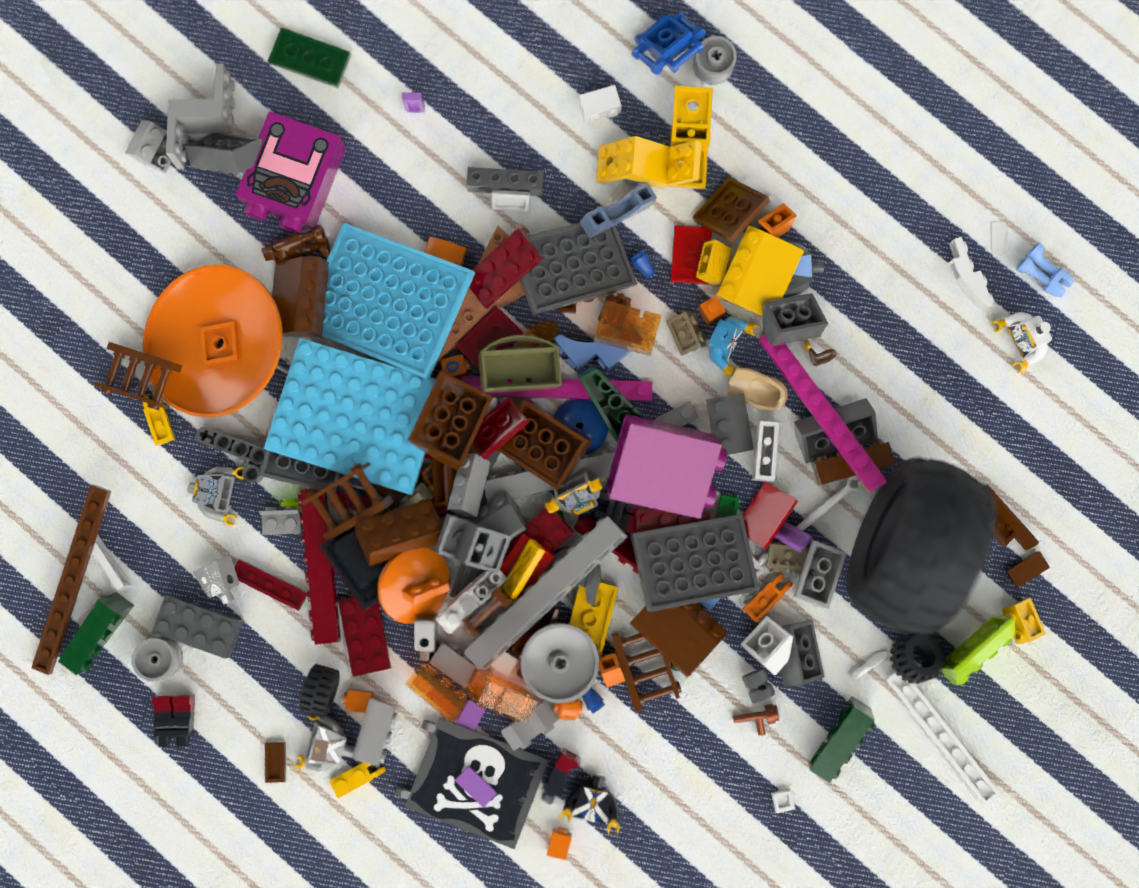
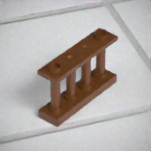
[94,342,182,411]
[301,462,394,541]
[461,587,514,636]
[611,633,682,712]

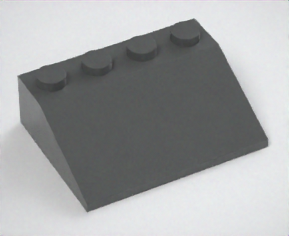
[260,450,340,492]

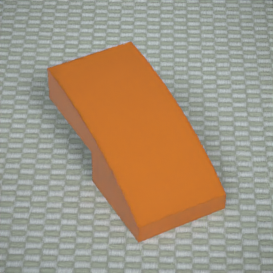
[424,236,468,266]

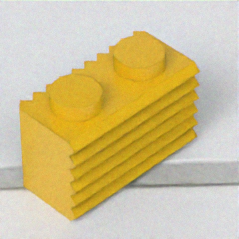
[696,240,731,286]

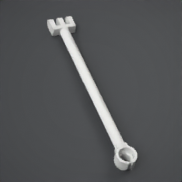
[752,476,862,577]

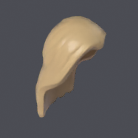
[727,368,788,411]

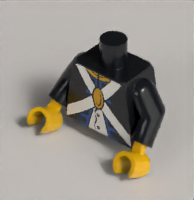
[558,774,620,834]

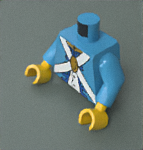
[708,316,759,376]

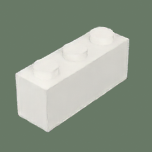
[752,421,779,482]

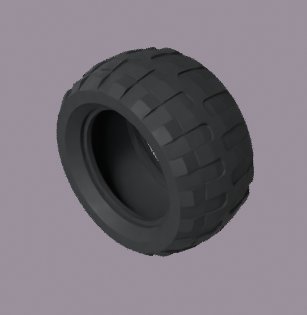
[846,457,996,635]

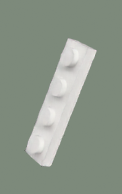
[76,526,131,590]

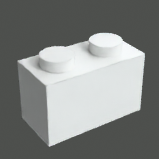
[579,85,621,123]

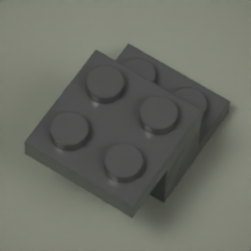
[434,514,511,573]

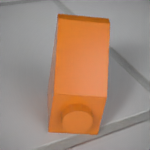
[758,203,797,238]

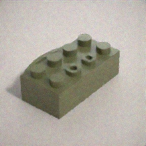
[478,335,562,393]

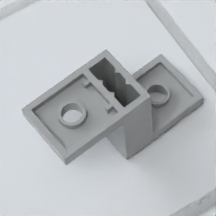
[166,64,236,169]

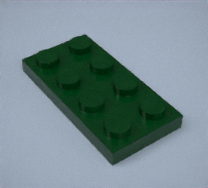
[268,27,352,88]

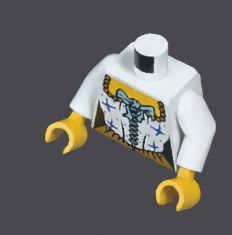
[991,312,1052,373]

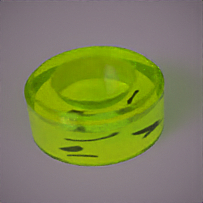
[280,498,299,507]

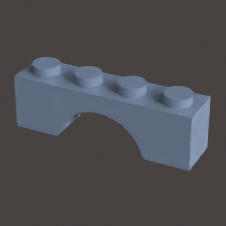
[580,182,657,239]

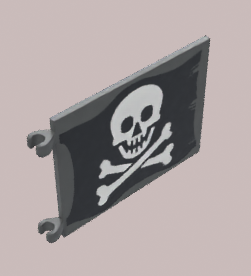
[395,717,549,850]

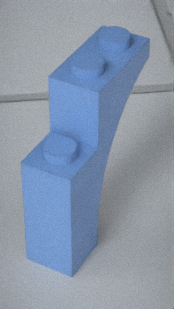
[554,325,644,371]

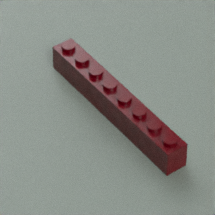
[298,488,341,645]

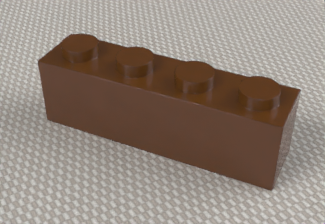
[812,440,896,486]

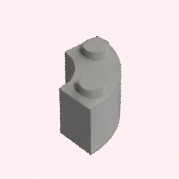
[500,701,559,751]

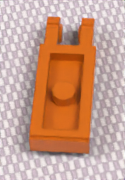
[742,572,793,623]

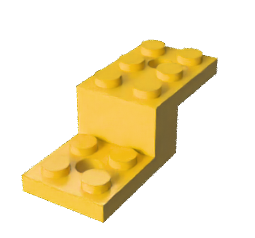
[670,86,713,189]

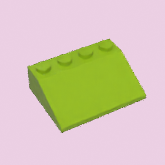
[941,615,1015,686]

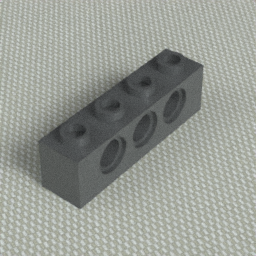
[466,167,544,197]

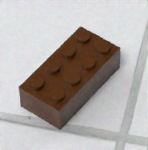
[355,499,443,566]

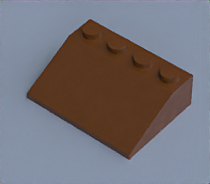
[272,257,329,337]
[407,371,493,470]
[497,399,593,490]
[630,603,728,678]

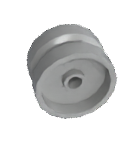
[694,36,737,85]
[132,637,182,681]

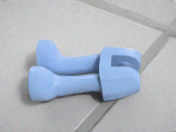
[1016,242,1075,298]

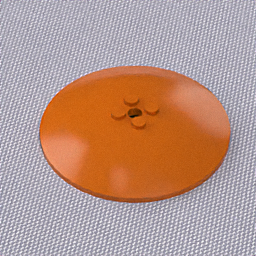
[143,265,282,418]

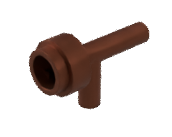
[733,704,779,736]

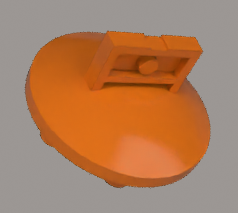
[378,548,450,624]

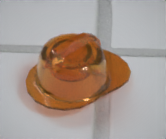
[520,321,559,348]

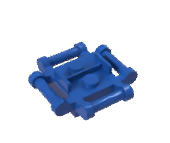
[632,12,706,75]

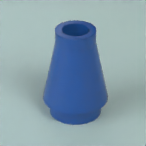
[630,250,656,279]
[582,688,605,714]

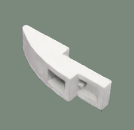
[948,237,993,311]
[436,570,507,634]

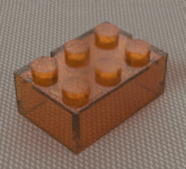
[595,300,662,356]
[406,663,469,722]
[465,668,538,723]

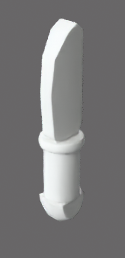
[851,652,888,680]

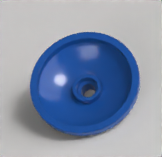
[554,399,608,455]

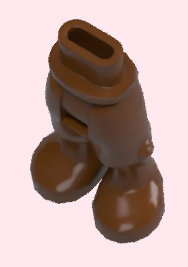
[262,225,331,262]

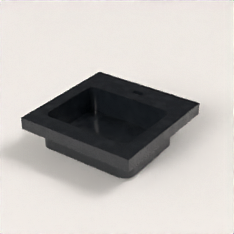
[320,508,389,611]

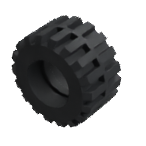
[890,632,946,684]
[299,664,340,718]

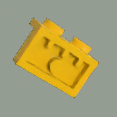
[1002,598,1046,644]

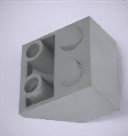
[125,120,172,174]

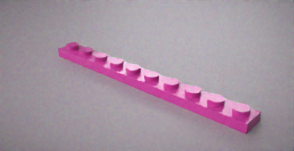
[758,335,887,493]
[461,376,652,402]

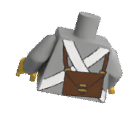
[294,716,354,772]

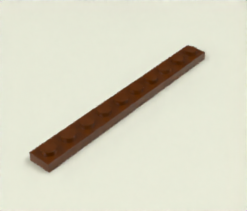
[31,484,112,675]

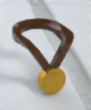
[802,340,837,366]
[418,463,434,496]

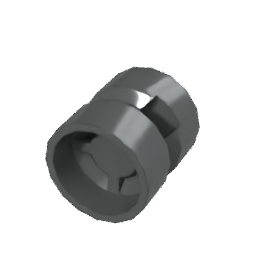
[741,668,776,703]

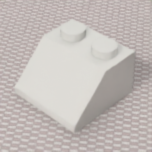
[741,616,793,675]

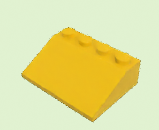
[716,225,804,317]

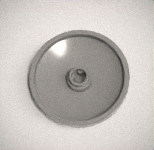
[520,623,599,703]

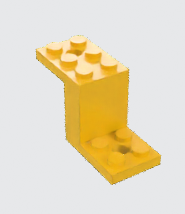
[596,136,702,189]

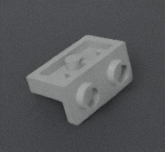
[260,506,302,535]

